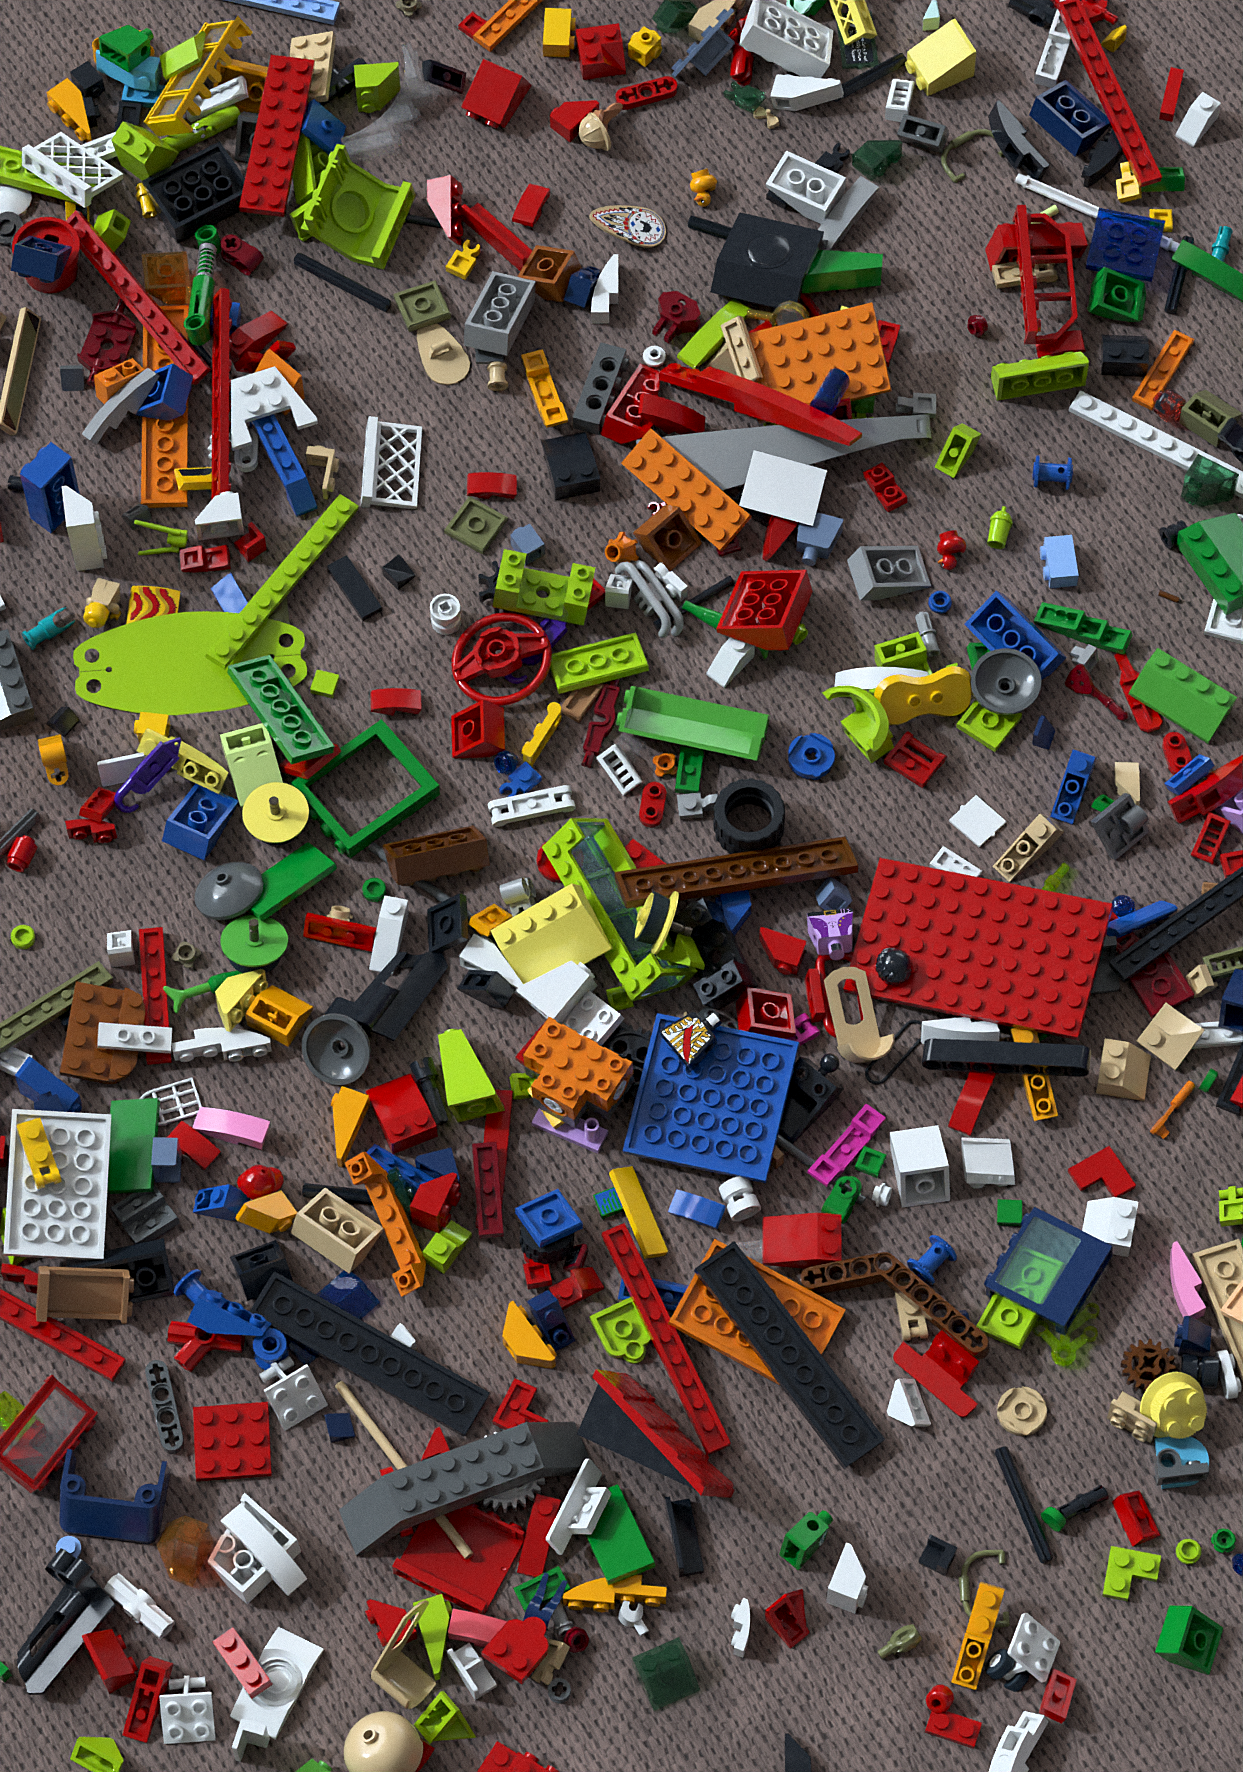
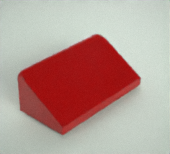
[1112,1490,1160,1546]

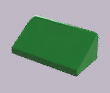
[1141,167,1185,192]

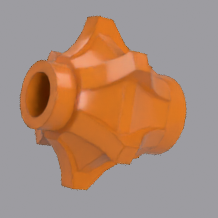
[605,532,639,564]

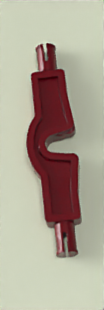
[581,678,620,768]

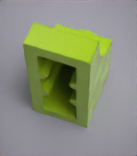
[423,1220,472,1274]

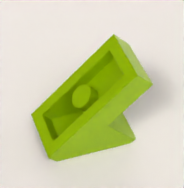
[655,934,705,970]

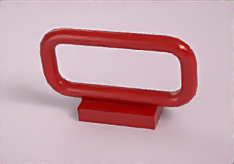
[805,952,864,1038]

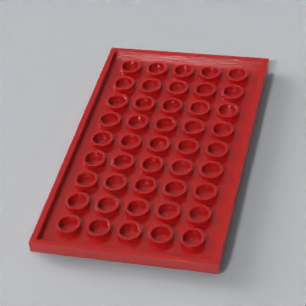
[843,858,1113,1041]

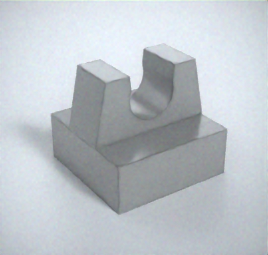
[1070,644,1099,674]

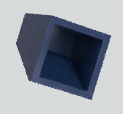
[1218,968,1243,1034]

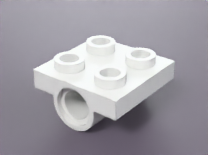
[561,991,625,1046]

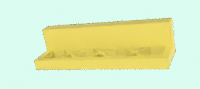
[829,0,877,45]

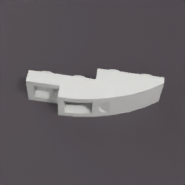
[171,1027,272,1062]
[989,1711,1049,1772]

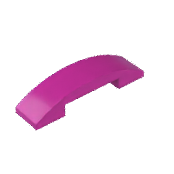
[807,1104,886,1187]

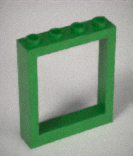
[291,719,440,859]

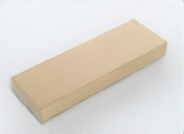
[721,316,763,382]

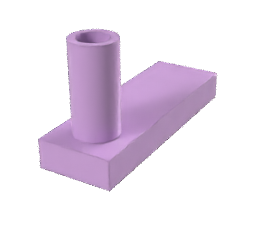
[532,1109,608,1154]

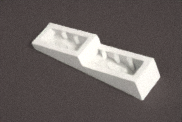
[1034,0,1071,88]

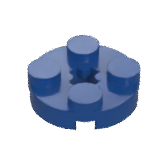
[788,733,835,780]

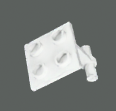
[259,1356,328,1431]
[160,1675,216,1744]

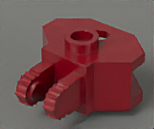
[652,291,701,343]

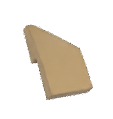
[1114,762,1140,806]

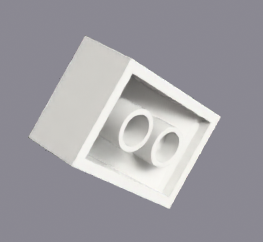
[766,151,846,224]

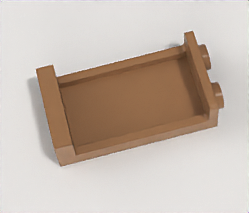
[36,1266,134,1324]

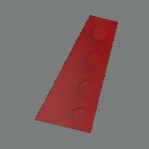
[985,222,1088,272]

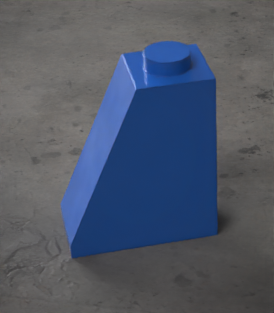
[15,1056,82,1113]

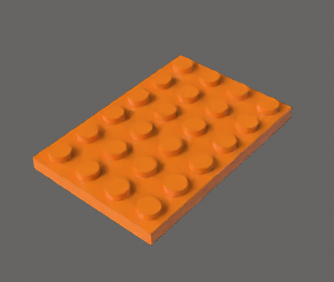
[749,302,892,424]
[668,1239,846,1385]

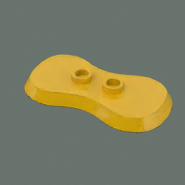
[874,666,973,725]

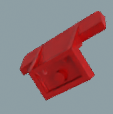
[893,1330,979,1417]

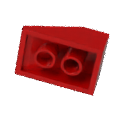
[365,1073,438,1154]
[762,1213,842,1269]

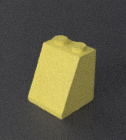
[905,19,976,96]

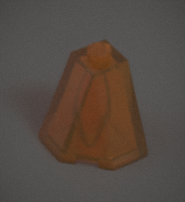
[157,1515,213,1587]

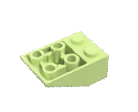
[220,723,283,808]

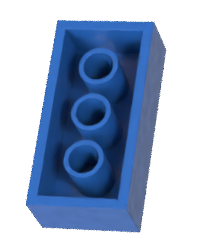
[20,442,80,533]

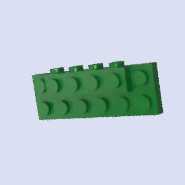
[227,655,334,765]

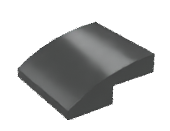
[111,1185,180,1244]

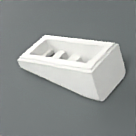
[885,79,915,122]
[596,744,643,796]

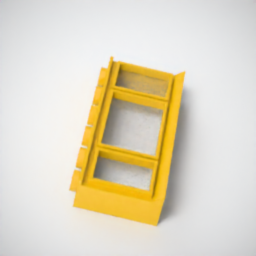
[144,15,253,137]

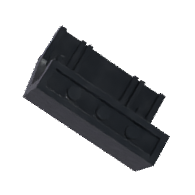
[710,212,828,312]

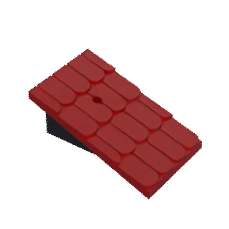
[577,1369,735,1498]

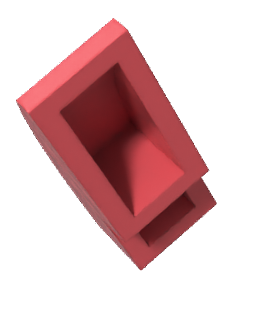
[448,1609,507,1647]

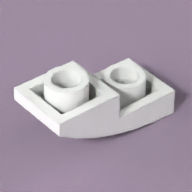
[731,1598,750,1658]

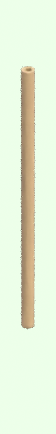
[335,1381,473,1559]

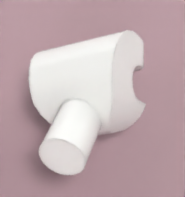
[618,1600,649,1636]

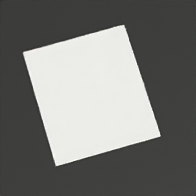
[739,450,827,526]

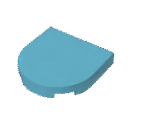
[1154,1436,1209,1489]

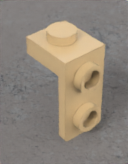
[306,446,339,499]

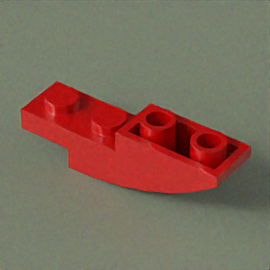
[1167,755,1243,824]

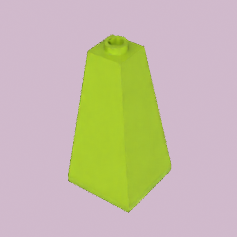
[438,1029,505,1122]

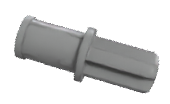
[915,612,940,657]

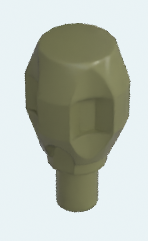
[877,1624,922,1659]

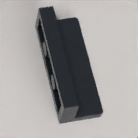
[665,1496,704,1577]

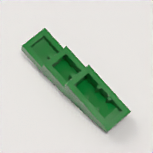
[1171,240,1243,302]
[1034,602,1133,654]

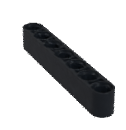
[922,1038,1091,1077]

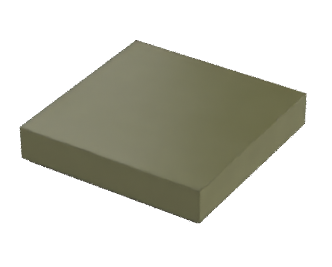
[393,280,451,332]
[444,496,508,555]

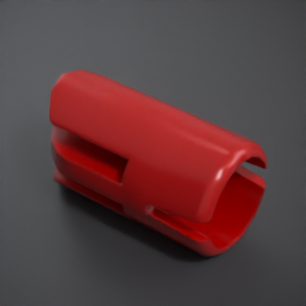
[730,43,754,87]

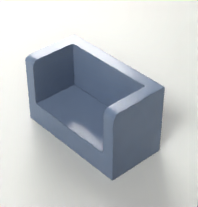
[151,1137,182,1183]

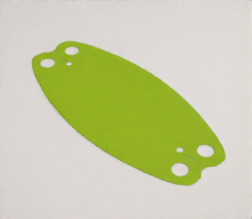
[73,611,307,715]

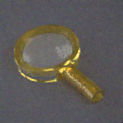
[747,301,810,327]

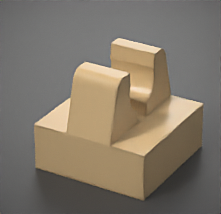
[1185,964,1218,998]

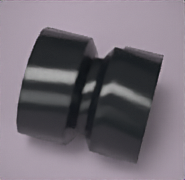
[1181,1354,1219,1389]

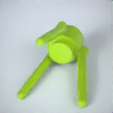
[134,520,188,556]

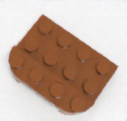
[59,981,145,1084]

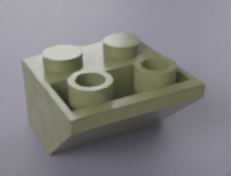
[1179,390,1243,447]

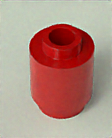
[6,835,38,872]

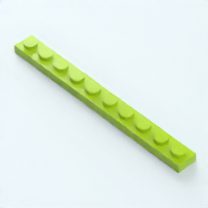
[205,494,359,670]

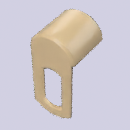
[824,967,894,1063]
[371,1600,436,1709]

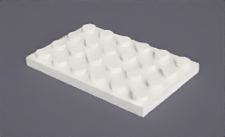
[3,1109,111,1260]

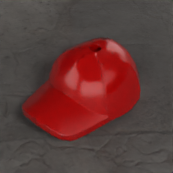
[237,1165,284,1200]

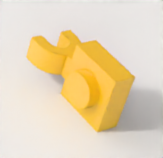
[1116,162,1142,203]

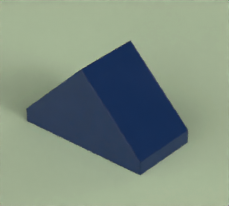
[415,1148,461,1189]

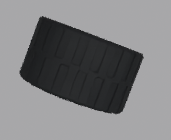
[713,778,785,854]

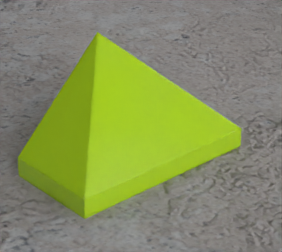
[70,1737,124,1772]

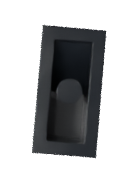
[457,970,515,1008]

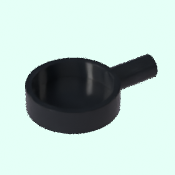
[0,212,25,250]

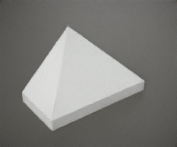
[887,1379,931,1427]

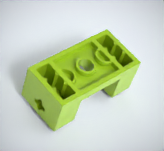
[492,549,596,626]

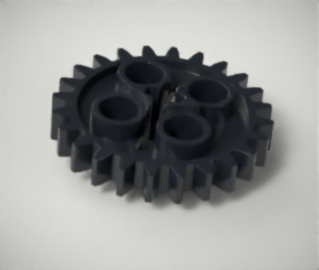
[602,1025,652,1103]

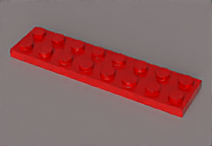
[239,55,315,217]

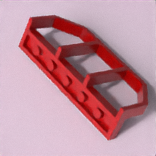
[1013,205,1078,345]

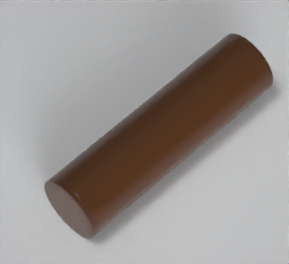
[1158,590,1180,603]

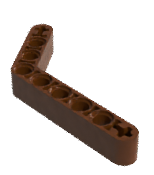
[800,1252,990,1359]

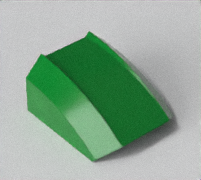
[1087,267,1146,322]

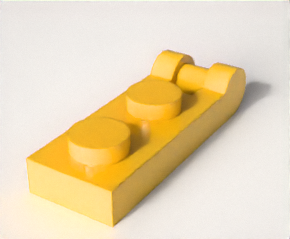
[521,702,562,767]
[16,1117,62,1189]

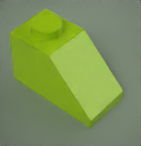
[935,423,982,478]

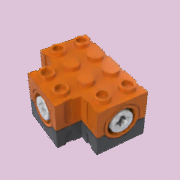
[523,1017,634,1128]

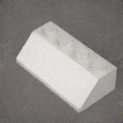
[62,486,107,571]

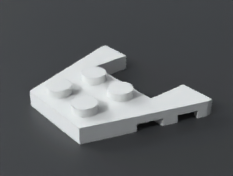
[231,366,318,451]

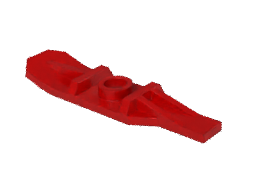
[1114,653,1163,732]

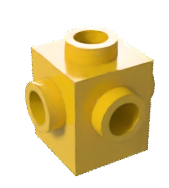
[628,26,662,67]

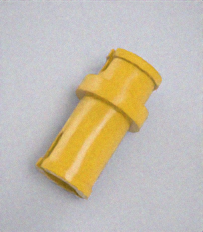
[136,183,157,218]

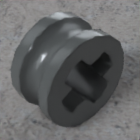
[548,1678,571,1703]

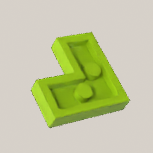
[1102,1546,1161,1601]

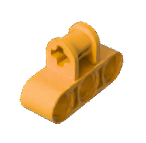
[38,734,69,785]

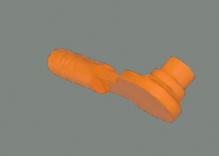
[1150,1081,1196,1139]

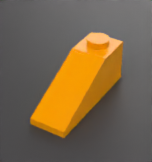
[331,1086,370,1168]

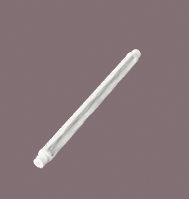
[1015,173,1180,252]

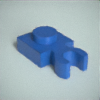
[499,762,542,797]

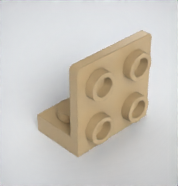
[1107,1391,1157,1443]

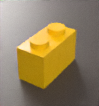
[543,8,576,57]

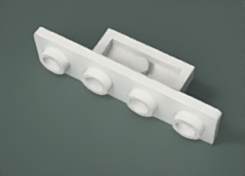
[546,1459,612,1555]

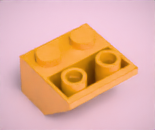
[245,985,314,1047]

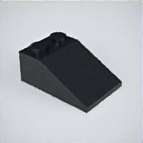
[541,432,600,500]

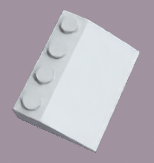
[740,0,833,78]

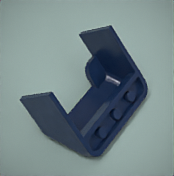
[59,1449,171,1544]

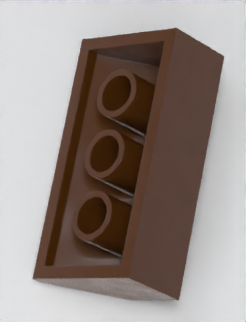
[383,825,490,886]

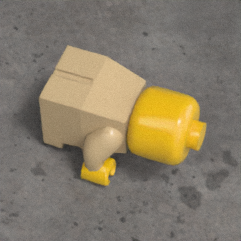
[83,578,121,628]

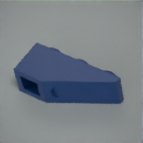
[1050,749,1097,824]
[187,1289,272,1336]

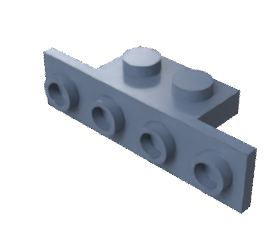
[671,8,735,77]

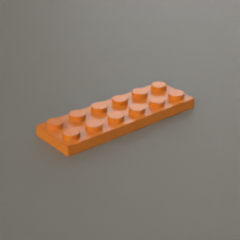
[621,428,752,551]

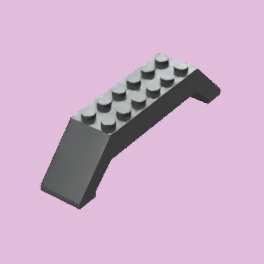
[339,1422,589,1557]

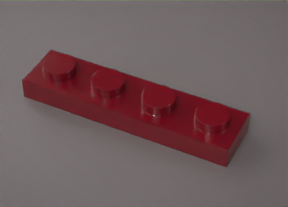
[472,1142,504,1239]

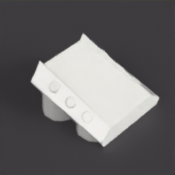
[961,1138,1015,1189]

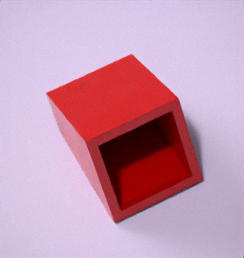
[461,59,532,129]

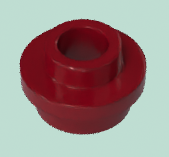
[967,315,988,337]
[564,1627,589,1653]

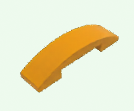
[521,349,568,428]

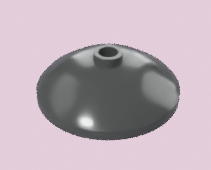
[971,648,1041,715]
[194,862,264,920]
[302,1013,371,1085]

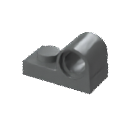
[1154,1448,1209,1486]

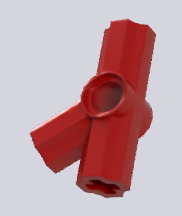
[167,1321,245,1373]

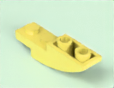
[137,728,229,794]

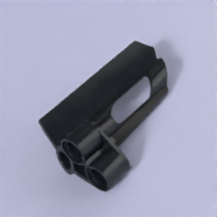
[323,952,448,1041]
[17,1548,116,1695]

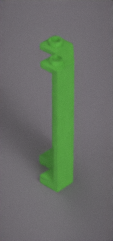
[616,686,771,761]

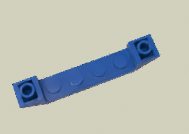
[248,414,317,517]

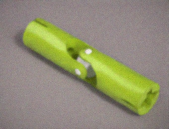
[161,104,241,153]

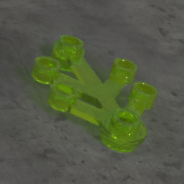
[1033,1302,1100,1367]

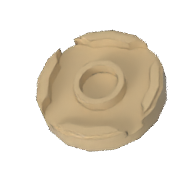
[997,1387,1047,1436]

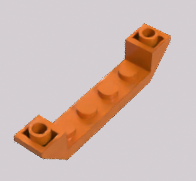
[345,1152,426,1297]

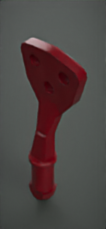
[1065,664,1128,721]

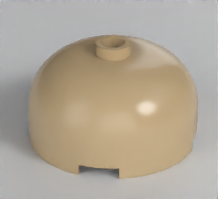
[344,1711,423,1772]

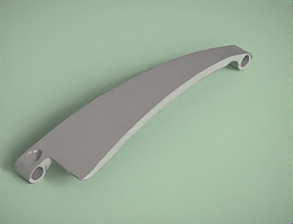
[636,415,932,491]

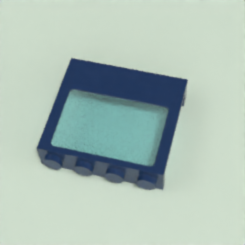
[984,1207,1113,1336]

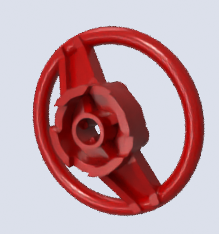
[451,612,552,706]

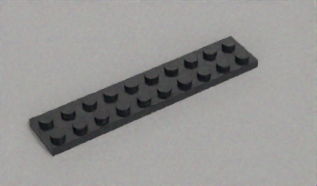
[694,1241,885,1470]
[249,1271,490,1437]

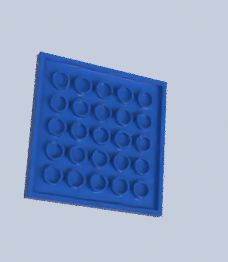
[623,1013,800,1183]

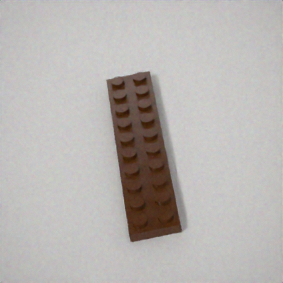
[615,836,858,909]

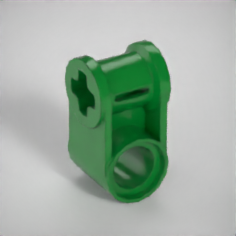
[821,1176,862,1224]

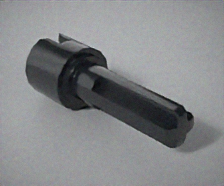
[410,1057,448,1125]

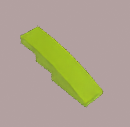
[677,298,752,369]

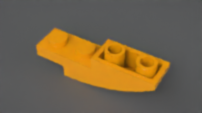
[1011,1028,1058,1122]
[563,1575,667,1612]
[951,1582,1005,1690]

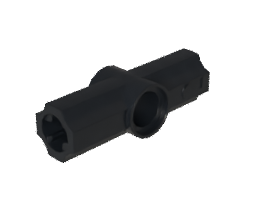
[1008,0,1057,28]
[319,58,367,106]

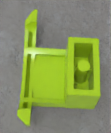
[869,632,958,696]
[822,685,894,764]

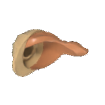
[579,103,623,151]

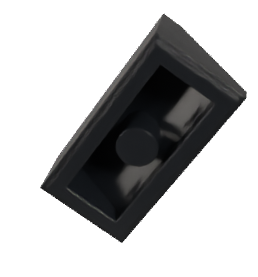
[422,59,466,94]

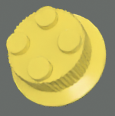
[1140,1372,1207,1439]

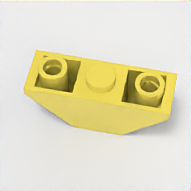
[215,969,268,1032]

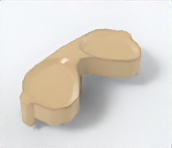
[753,105,780,129]

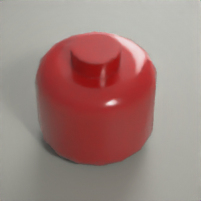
[925,1685,954,1714]

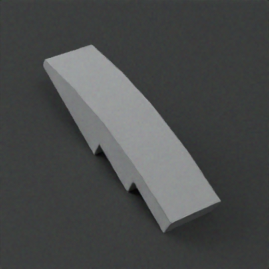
[818,176,879,251]
[82,368,160,444]

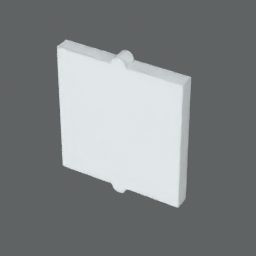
[949,795,1006,847]

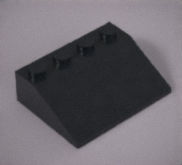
[142,141,245,244]

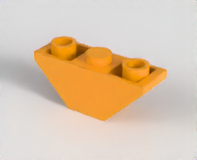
[502,1301,557,1369]

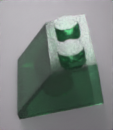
[1181,454,1239,507]
[632,1637,700,1711]

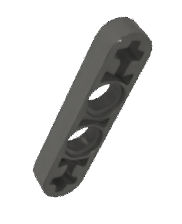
[145,1360,184,1454]

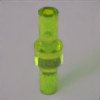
[1042,863,1070,891]

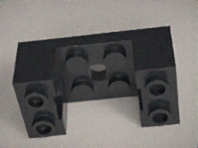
[668,898,758,1010]

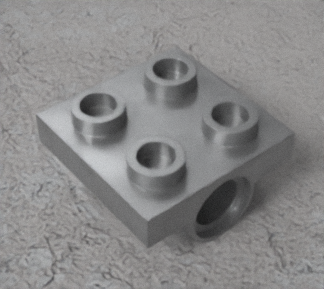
[1090,793,1150,860]

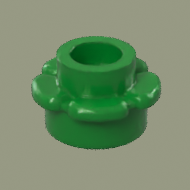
[1211,1529,1236,1553]

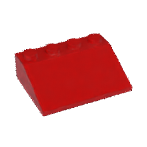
[716,570,813,651]

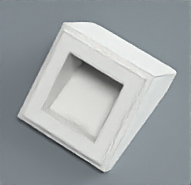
[390,1323,417,1350]

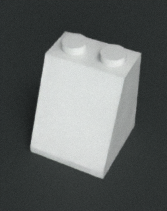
[516,960,598,1024]
[890,1125,950,1208]

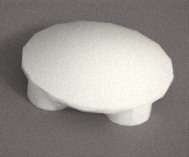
[0,183,32,216]

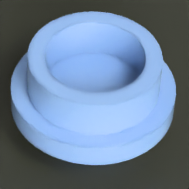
[56,1536,82,1558]

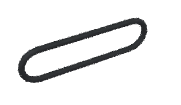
[865,1020,922,1085]

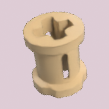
[487,361,508,391]

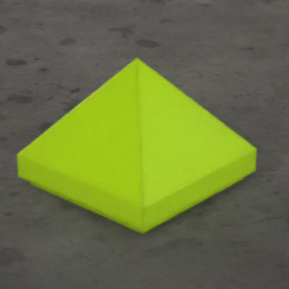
[606,986,634,1011]

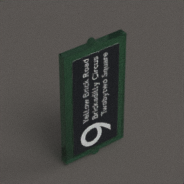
[836,11,878,70]

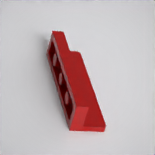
[461,202,532,271]

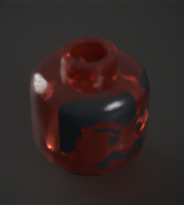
[1153,389,1186,423]

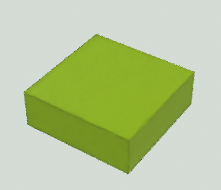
[310,669,340,698]

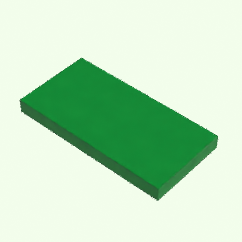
[248,842,337,922]
[107,1098,160,1194]
[585,1484,656,1585]

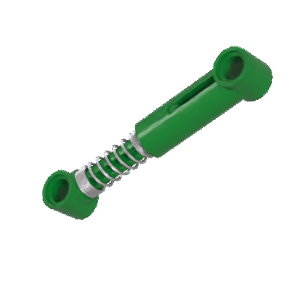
[184,225,222,346]

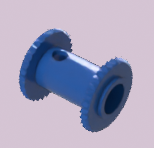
[1032,455,1073,490]
[907,1235,957,1285]
[174,1269,224,1304]
[252,1328,289,1371]

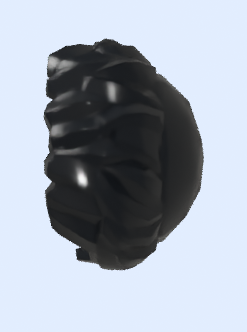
[875,947,912,985]

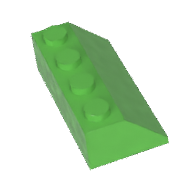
[1129,648,1237,744]

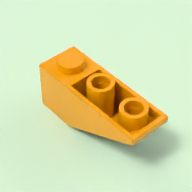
[46,78,92,143]

